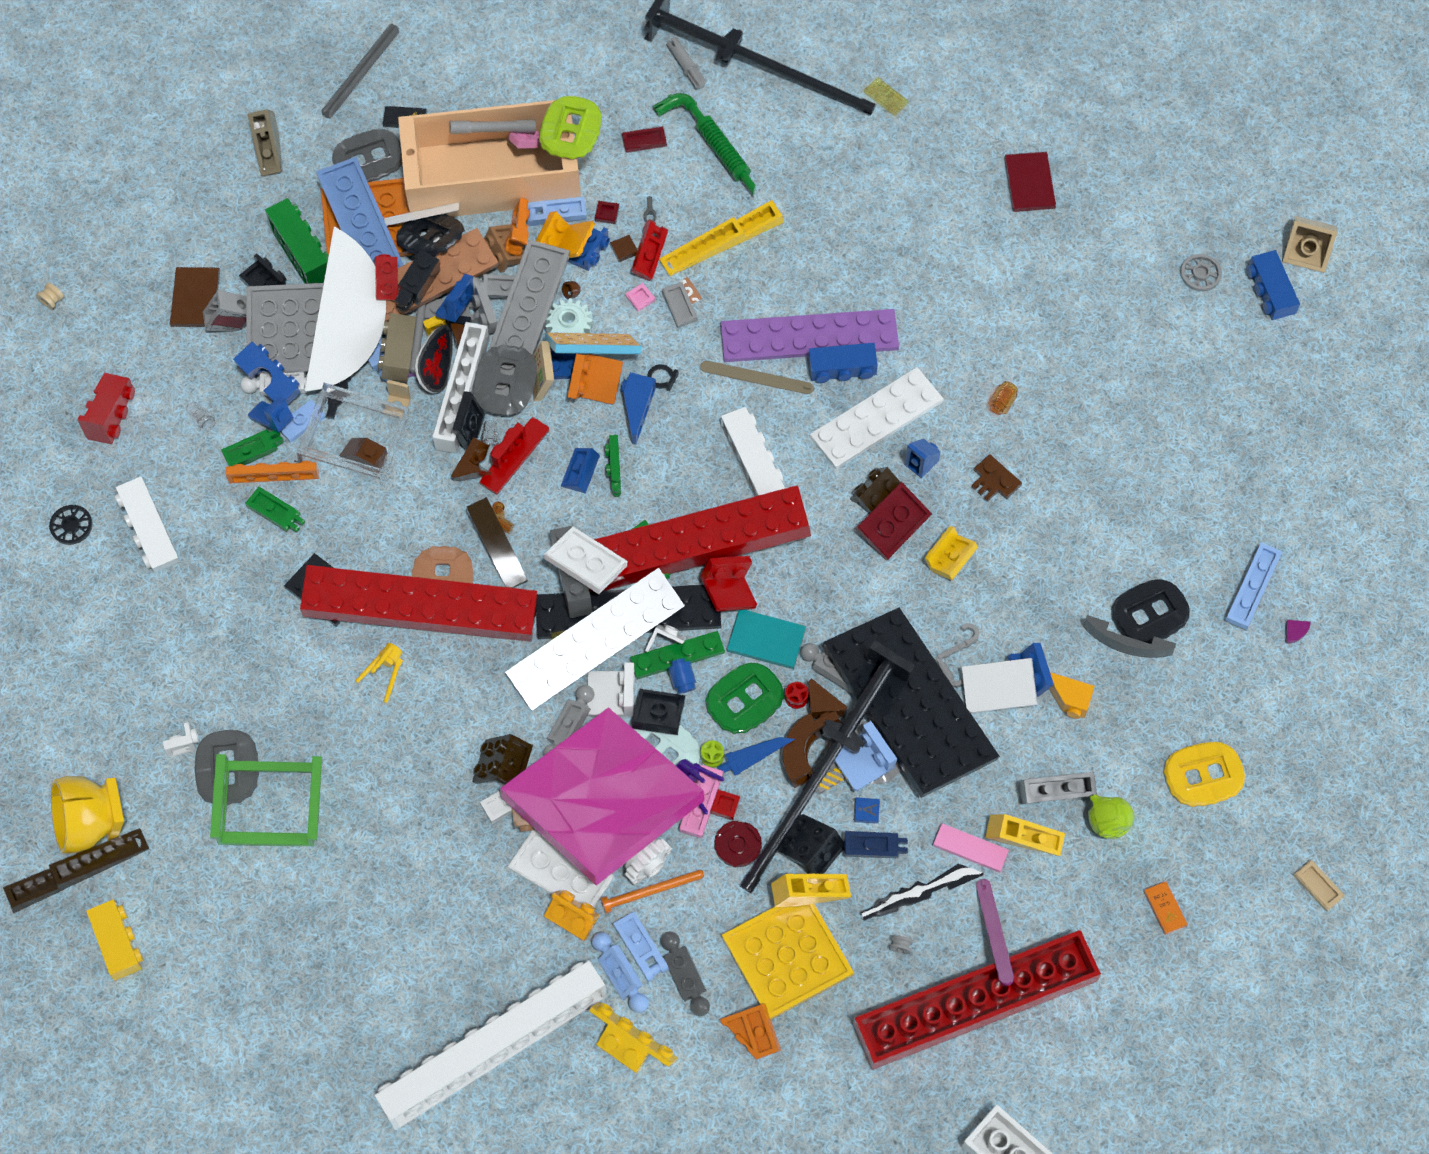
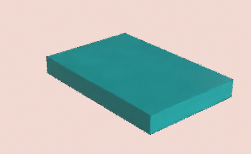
[727,609,806,670]

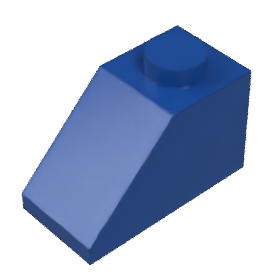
[905,438,941,479]

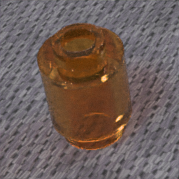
[988,381,1018,415]

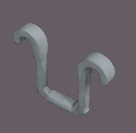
[936,623,979,688]

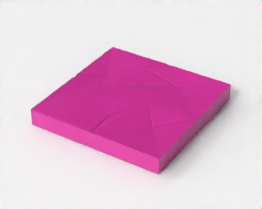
[500,707,705,886]

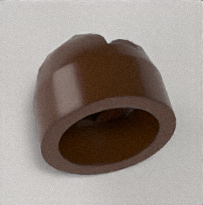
[562,281,581,299]

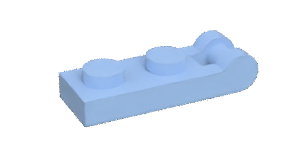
[527,196,587,226]
[613,911,669,982]

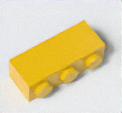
[86,899,144,981]

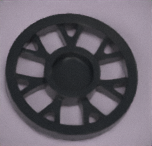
[49,505,93,545]

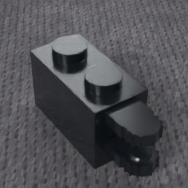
[395,249,440,313]

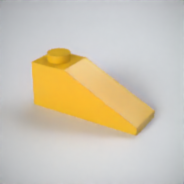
[985,814,1065,856]
[771,874,851,907]

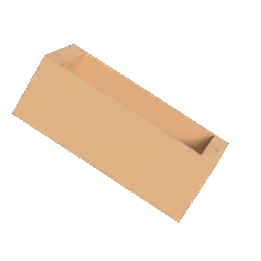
[398,100,581,217]

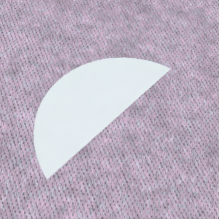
[305,227,386,391]

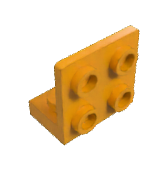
[536,211,595,258]

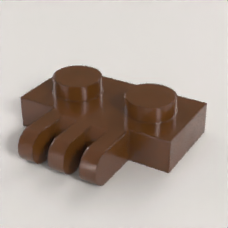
[971,454,1022,502]

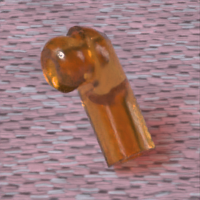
[492,501,515,534]

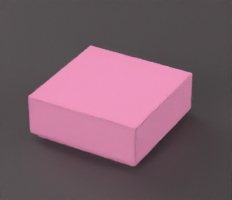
[625,283,656,311]

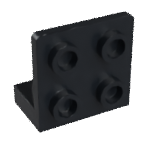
[777,814,844,874]

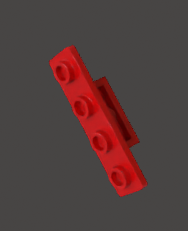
[480,417,550,494]

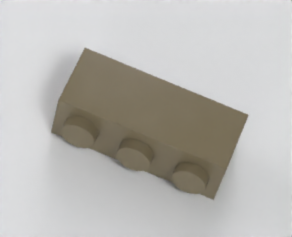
[378,313,416,382]

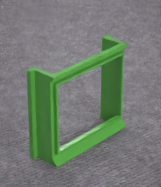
[210,754,322,846]

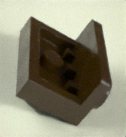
[850,467,900,514]

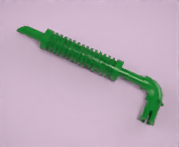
[652,93,756,196]

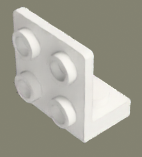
[587,663,635,716]

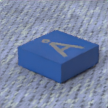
[855,797,880,824]

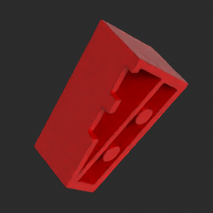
[77,373,135,445]

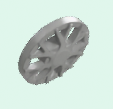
[1181,254,1222,291]

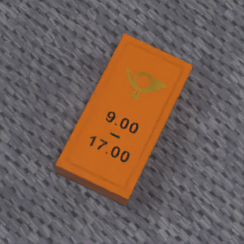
[1144,881,1188,935]

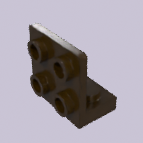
[472,734,533,784]

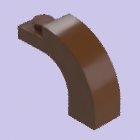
[783,711,841,788]

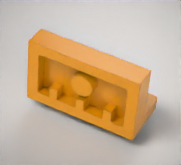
[544,890,600,941]

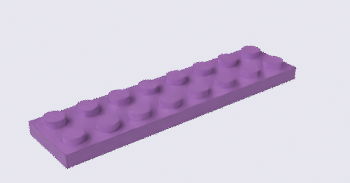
[721,309,899,362]

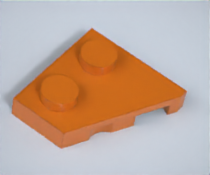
[720,1003,781,1059]

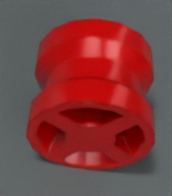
[785,682,809,709]

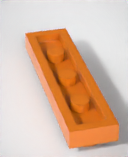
[226,461,319,484]

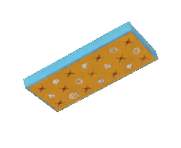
[545,332,642,354]

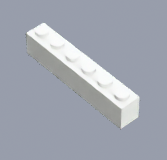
[433,322,490,453]
[721,407,788,496]

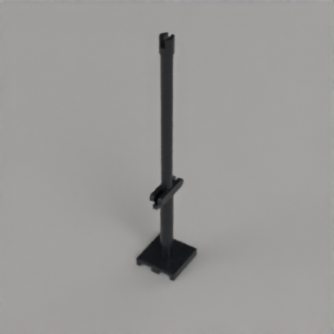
[644,0,876,115]
[740,640,915,894]

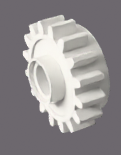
[625,838,672,885]

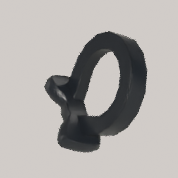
[647,364,679,391]

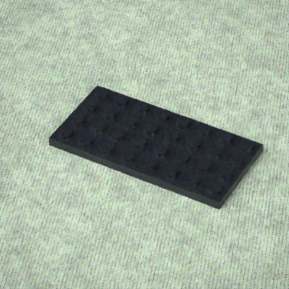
[822,607,1000,798]

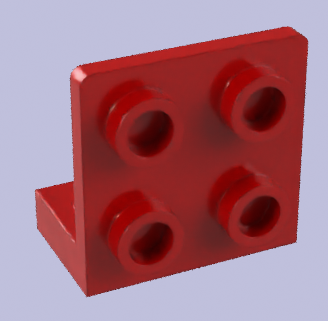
[700,556,757,611]

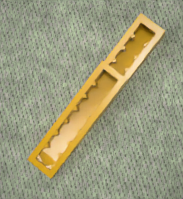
[659,200,784,276]

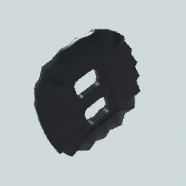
[396,213,465,257]
[1111,579,1190,644]

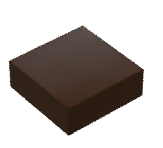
[610,235,637,262]

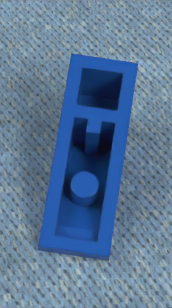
[621,372,656,445]

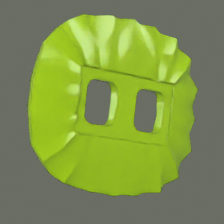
[539,96,602,160]

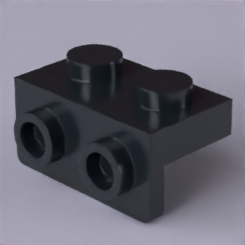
[239,253,287,286]

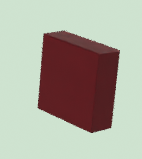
[595,201,620,224]

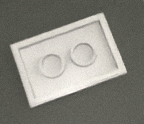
[544,527,628,594]
[962,658,1038,713]

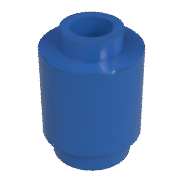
[668,658,697,694]

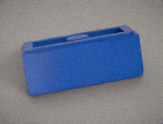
[561,448,600,494]

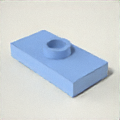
[280,400,325,443]

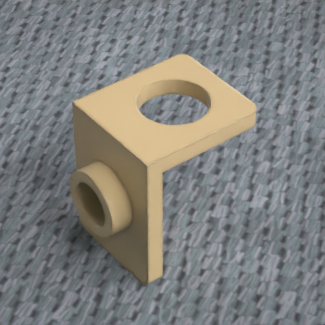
[383,380,411,419]

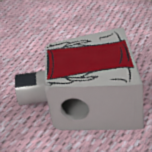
[203,290,247,331]

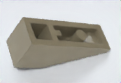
[247,109,282,176]

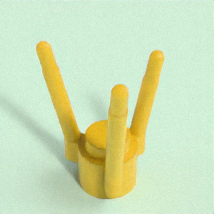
[356,643,403,703]

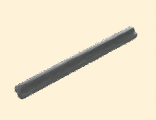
[321,23,399,119]

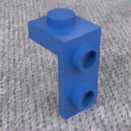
[248,397,294,432]

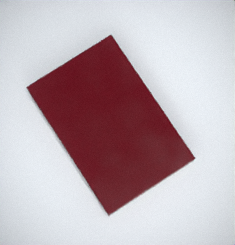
[1005,151,1056,212]
[855,481,932,561]

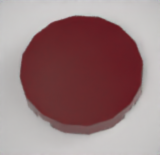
[715,821,762,867]

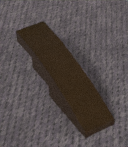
[467,497,528,588]

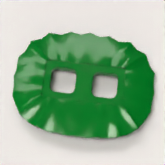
[705,663,784,734]

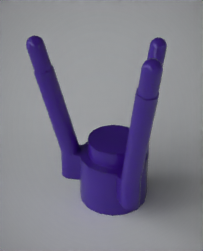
[676,759,724,814]

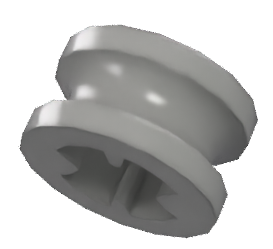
[890,935,913,954]

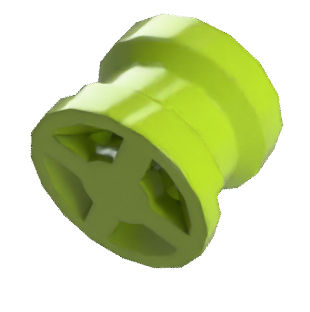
[701,740,724,768]

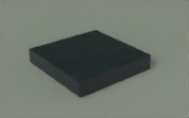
[452,391,485,451]
[632,689,686,735]

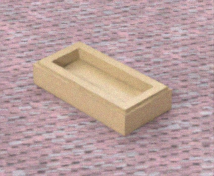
[1293,860,1345,912]

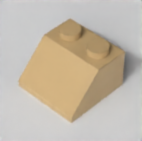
[1282,216,1338,273]

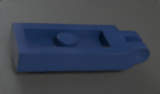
[843,831,908,858]

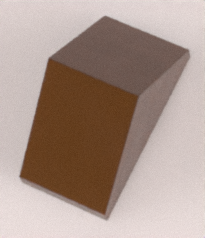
[808,678,847,720]

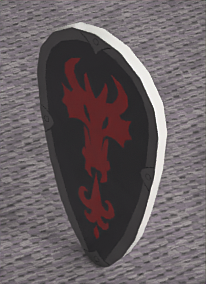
[415,325,453,393]

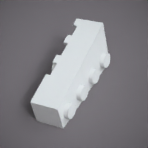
[114,477,180,573]

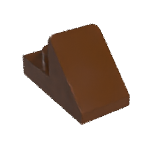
[451,437,491,481]

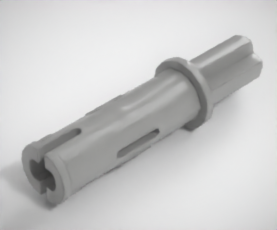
[666,37,706,89]

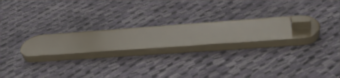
[700,360,814,394]

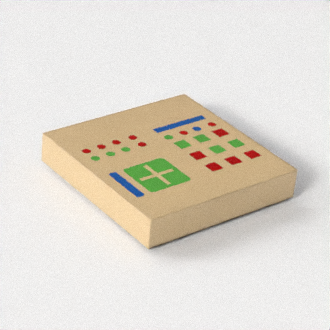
[533,341,554,401]

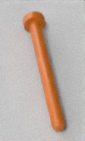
[600,870,704,914]

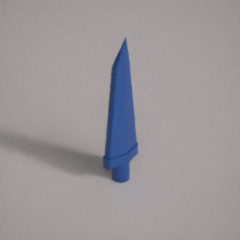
[718,737,795,776]

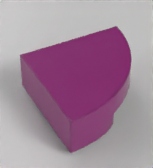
[1286,620,1311,644]

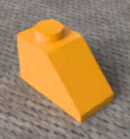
[1049,672,1095,719]

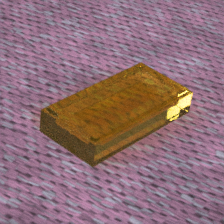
[864,77,909,116]

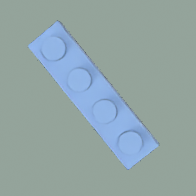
[1225,542,1282,630]

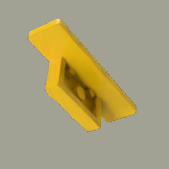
[589,1002,678,1073]

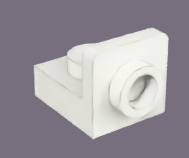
[163,722,199,757]

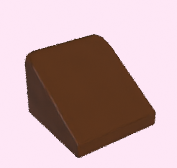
[450,323,465,348]

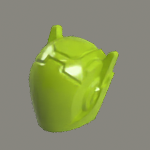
[1088,794,1135,839]

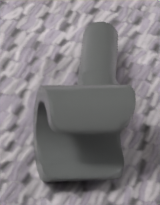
[644,196,657,222]

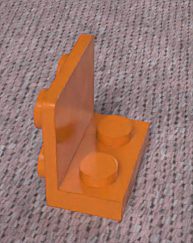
[568,353,623,404]

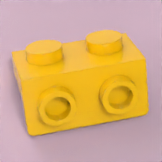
[925,526,978,580]

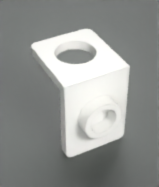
[645,624,686,652]

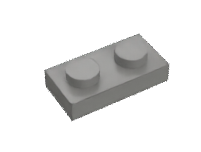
[472,284,498,334]

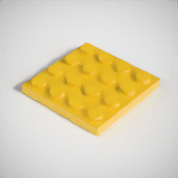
[722,904,854,1020]

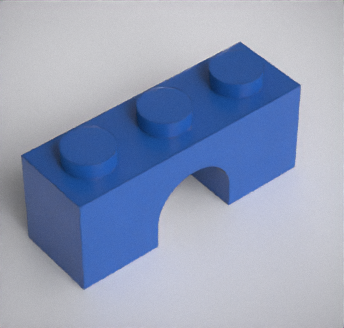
[233,341,301,405]

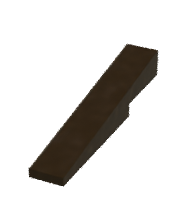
[3,828,149,914]

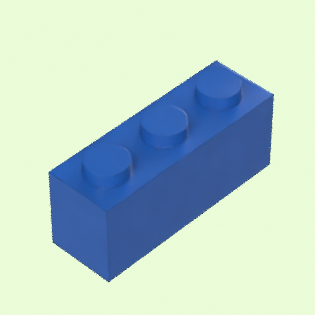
[1247,250,1300,320]
[808,343,878,383]

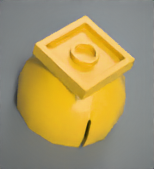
[51,776,124,853]

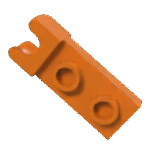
[504,197,530,256]

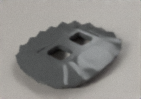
[332,129,403,182]
[473,344,537,415]
[195,730,259,805]

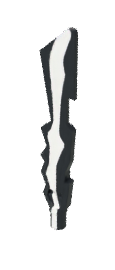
[860,863,984,921]

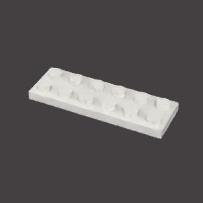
[810,367,944,469]

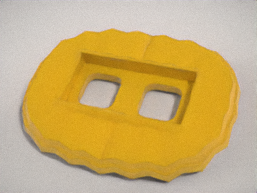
[1163,742,1245,807]

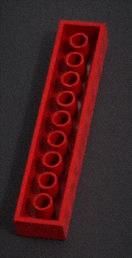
[588,485,811,592]
[300,565,538,642]
[853,930,1101,1070]

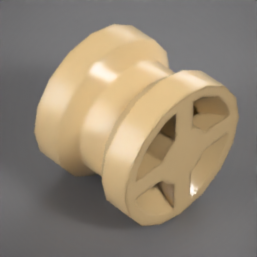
[36,282,64,310]

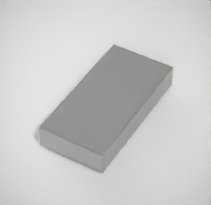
[662,282,698,328]

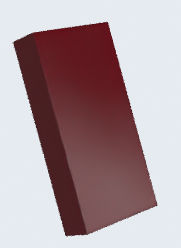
[622,126,667,153]

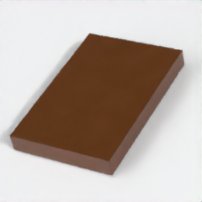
[170,267,220,327]

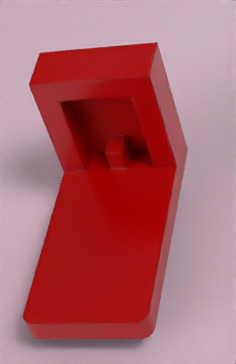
[373,254,398,301]

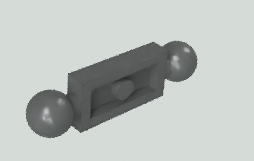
[661,931,710,1016]

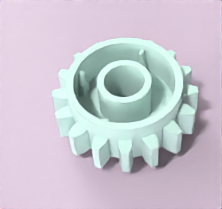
[546,298,593,333]

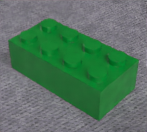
[265,198,329,284]

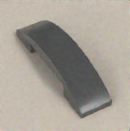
[1083,615,1177,658]

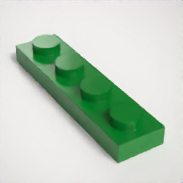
[630,631,725,680]

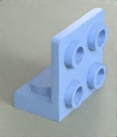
[834,721,897,791]

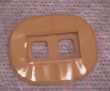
[412,546,473,583]

